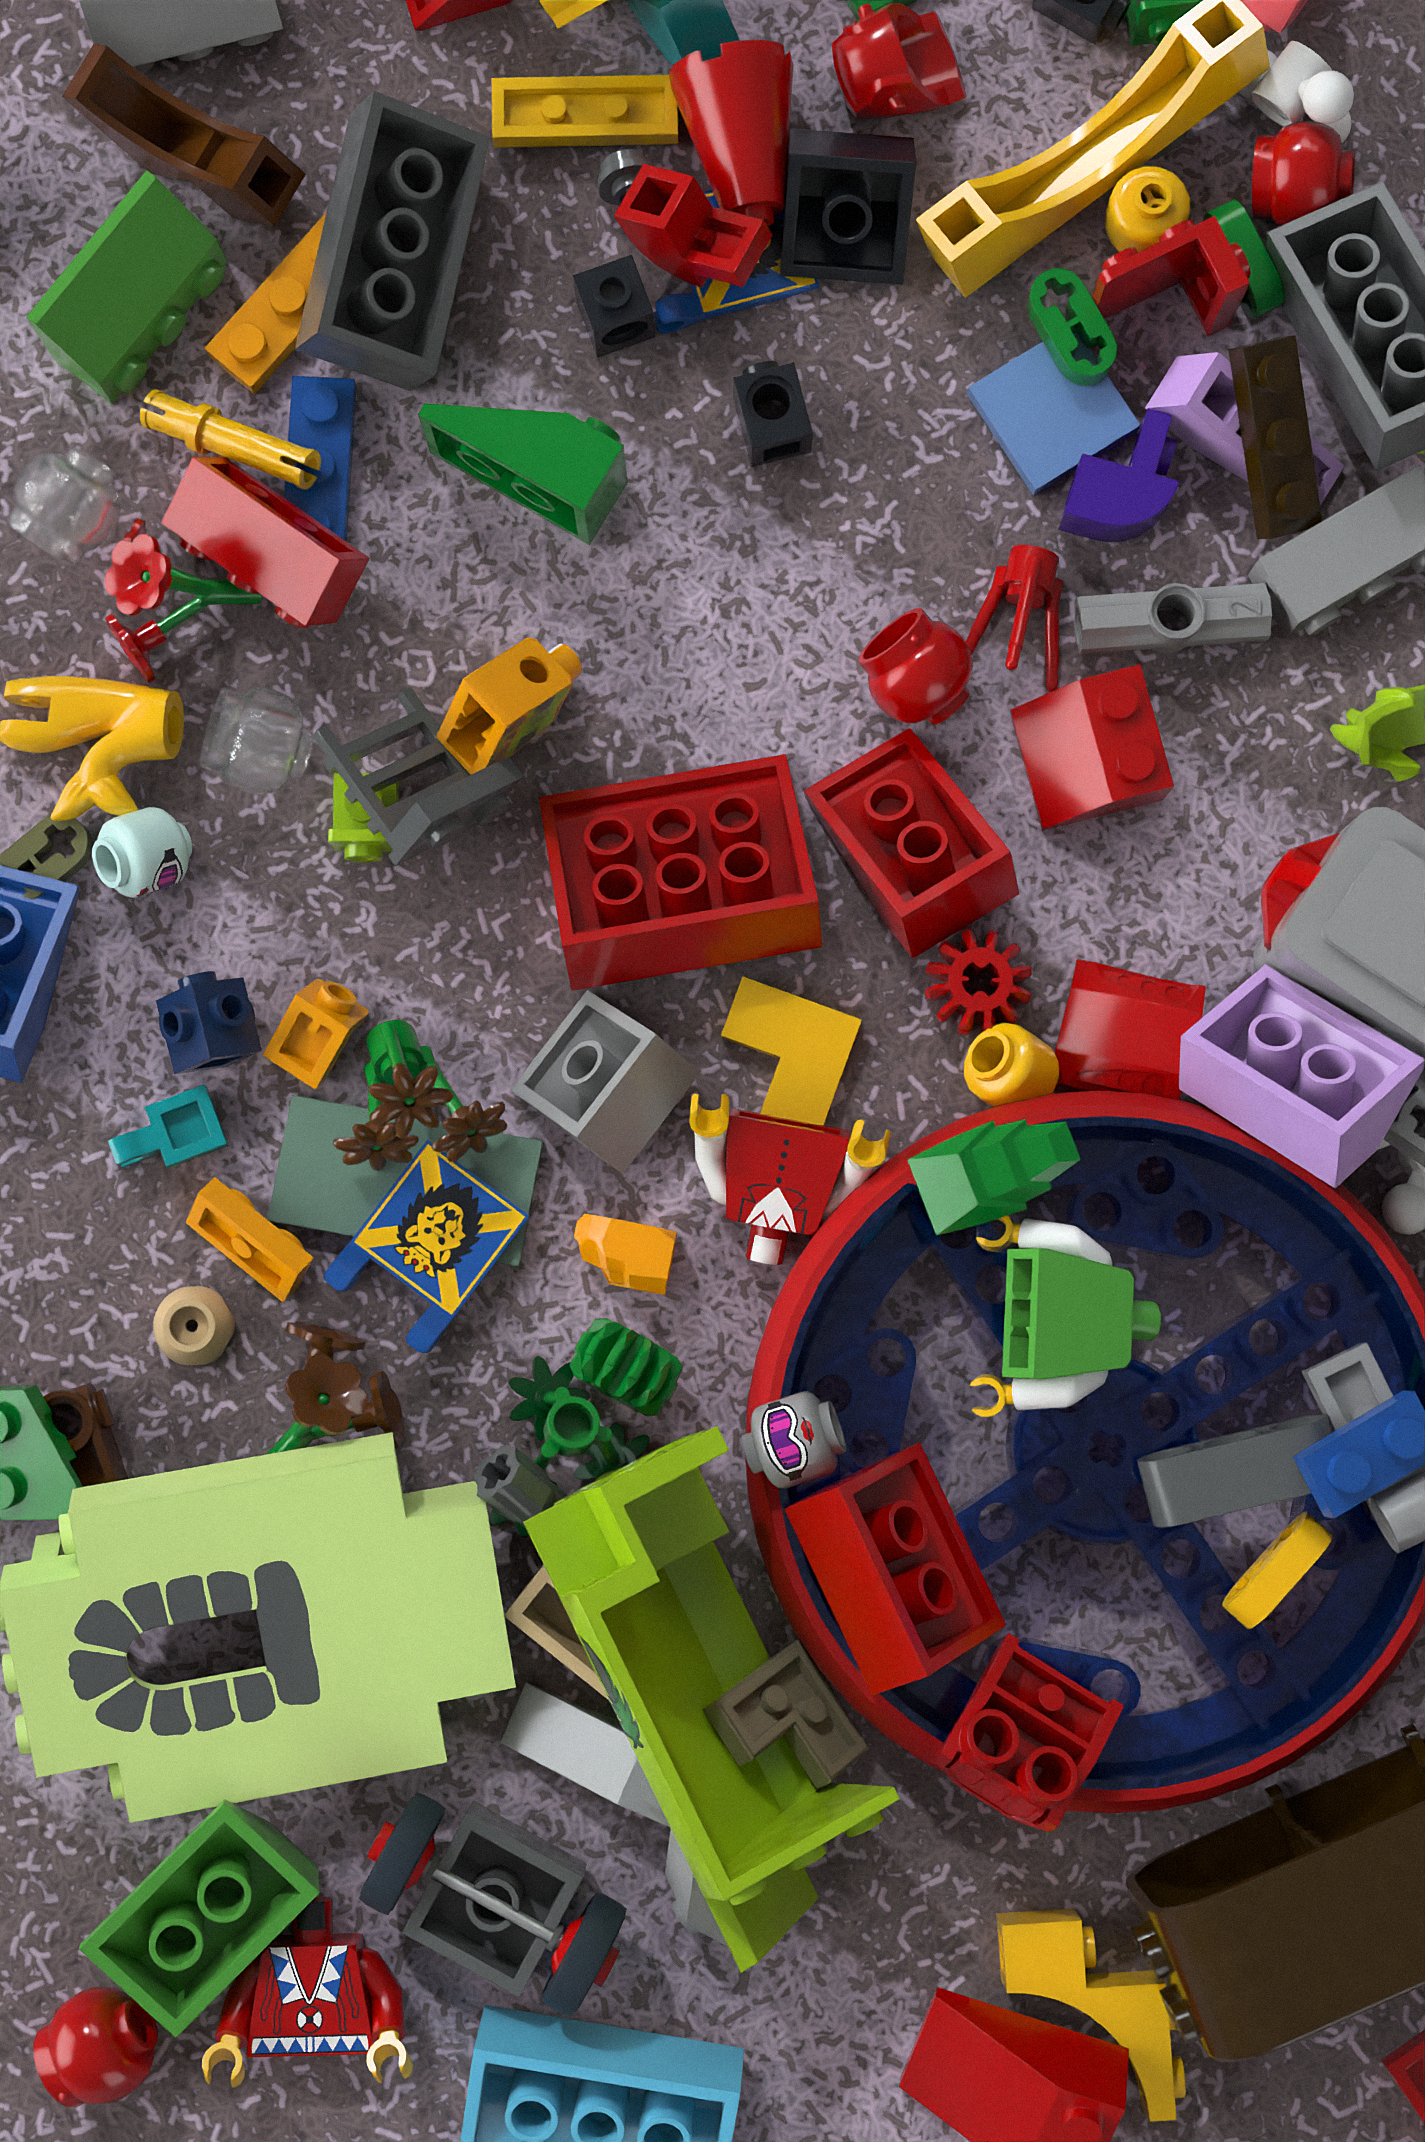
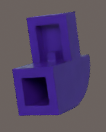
[1058,408,1180,542]

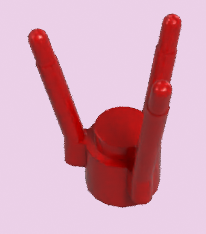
[965,545,1064,692]

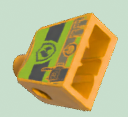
[436,637,582,775]

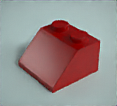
[1010,664,1174,831]

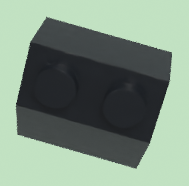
[780,129,917,285]

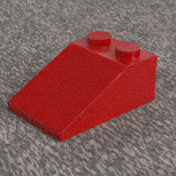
[804,728,1019,959]
[899,1987,1129,2142]

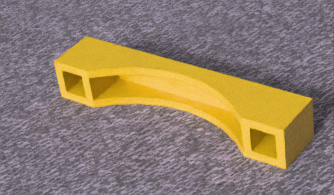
[916,0,1270,298]

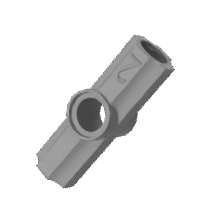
[1074,583,1272,654]

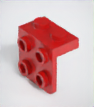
[1092,216,1251,336]

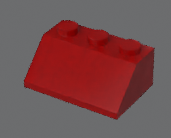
[785,1442,1007,1695]

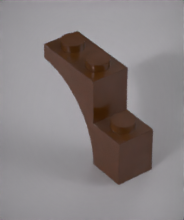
[62,44,306,227]

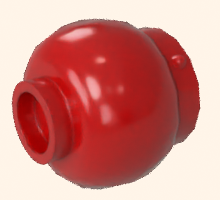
[1252,121,1355,227]
[858,608,973,725]
[33,1987,158,2107]

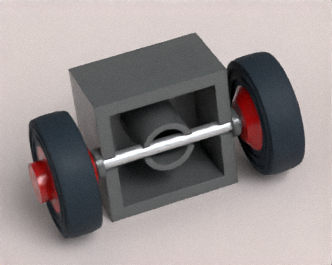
[359,1793,627,2016]

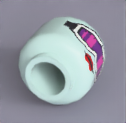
[92,807,192,898]

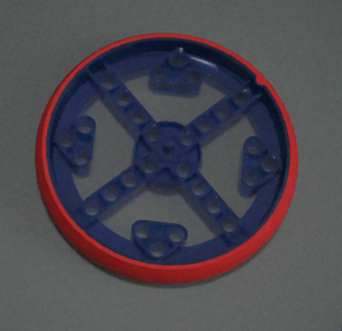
[745,1091,1425,1814]

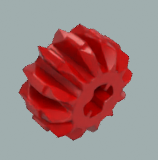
[924,929,1032,1036]

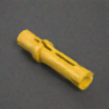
[140,389,321,490]

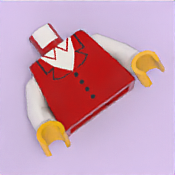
[689,1094,892,1265]

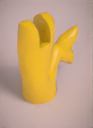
[0,676,184,821]

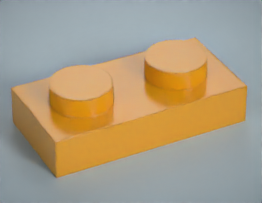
[186,1177,314,1303]

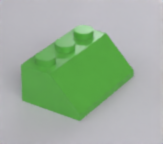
[26,170,227,404]
[79,1799,320,2038]

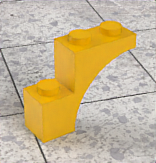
[996,1908,1186,2122]

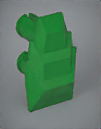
[907,1119,1081,1236]

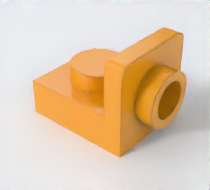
[262,979,369,1090]

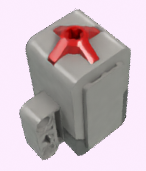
[1254,807,1425,1167]

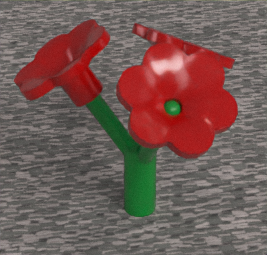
[104,518,262,684]

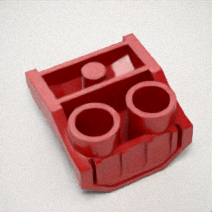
[1054,959,1206,1100]
[933,1633,1124,1833]

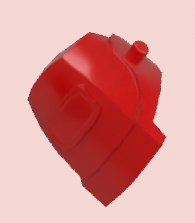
[831,3,967,119]

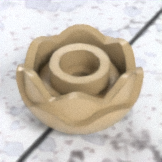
[153,1286,235,1365]

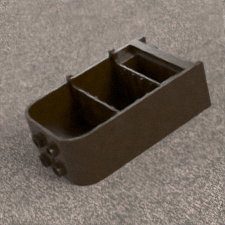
[1125,1723,1425,2062]

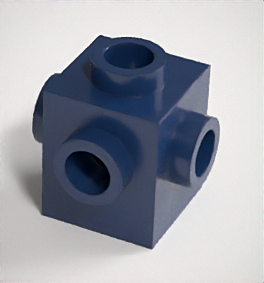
[156,971,262,1074]

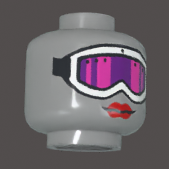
[742,1391,846,1489]

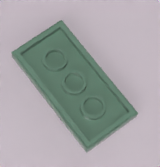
[267,1095,544,1267]

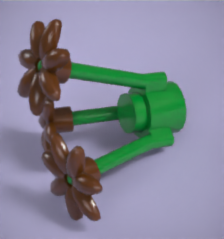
[333,1020,508,1172]

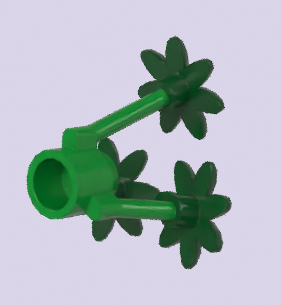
[489,1356,650,1538]

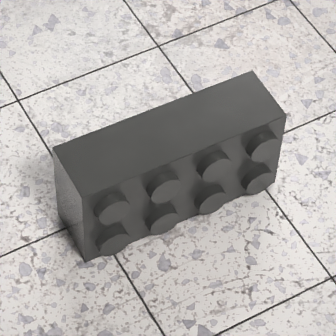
[294,91,490,391]
[1266,181,1425,471]

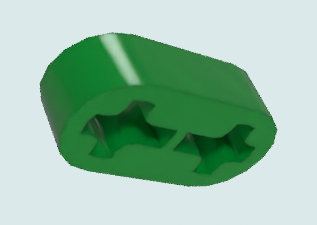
[1202,199,1285,319]
[1027,268,1117,386]

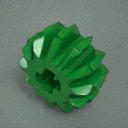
[569,1318,683,1416]

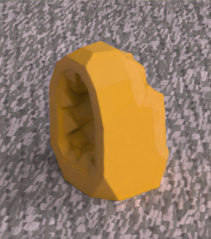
[574,1214,678,1296]

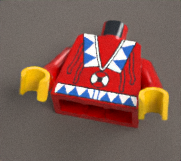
[202,1896,413,2088]

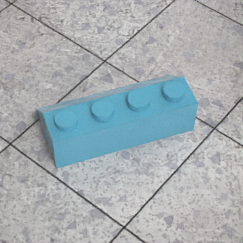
[460,2005,744,2142]

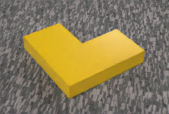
[721,976,862,1125]

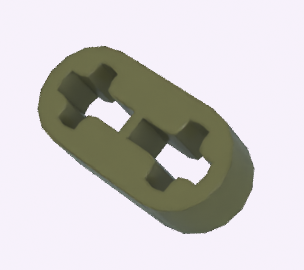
[0,815,93,900]

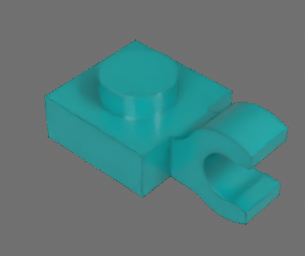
[108,1084,230,1169]

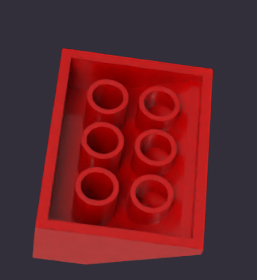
[539,754,823,991]

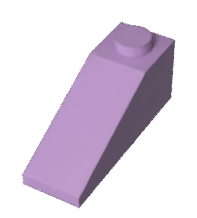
[1145,352,1344,505]

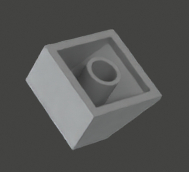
[510,990,700,1175]

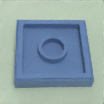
[967,332,1140,496]

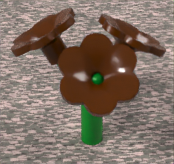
[267,1321,406,1454]

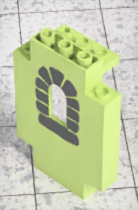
[0,1432,516,1823]

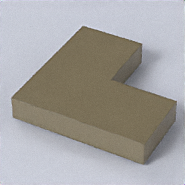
[703,1639,869,1788]

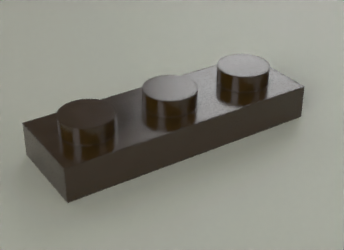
[1228,335,1322,539]

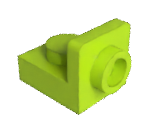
[328,773,399,863]

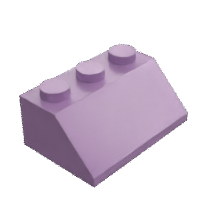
[1179,964,1425,1188]

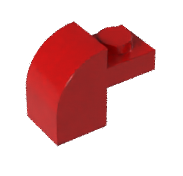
[614,163,772,288]

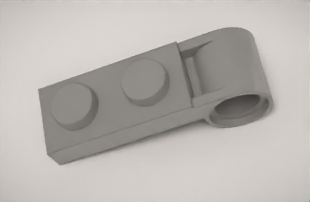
[1302,1343,1425,1553]

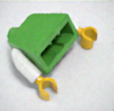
[969,1215,1161,1417]

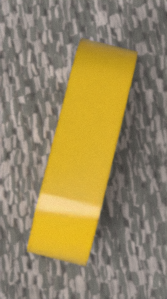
[1222,1511,1333,1629]

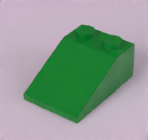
[418,403,628,545]

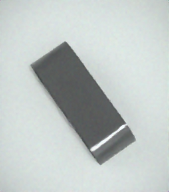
[1137,1414,1332,1527]

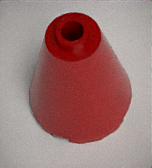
[669,40,794,226]

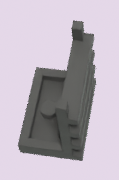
[313,687,524,866]

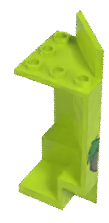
[523,1426,900,1973]

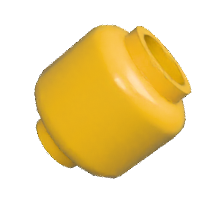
[1104,166,1190,253]
[964,1023,1059,1107]

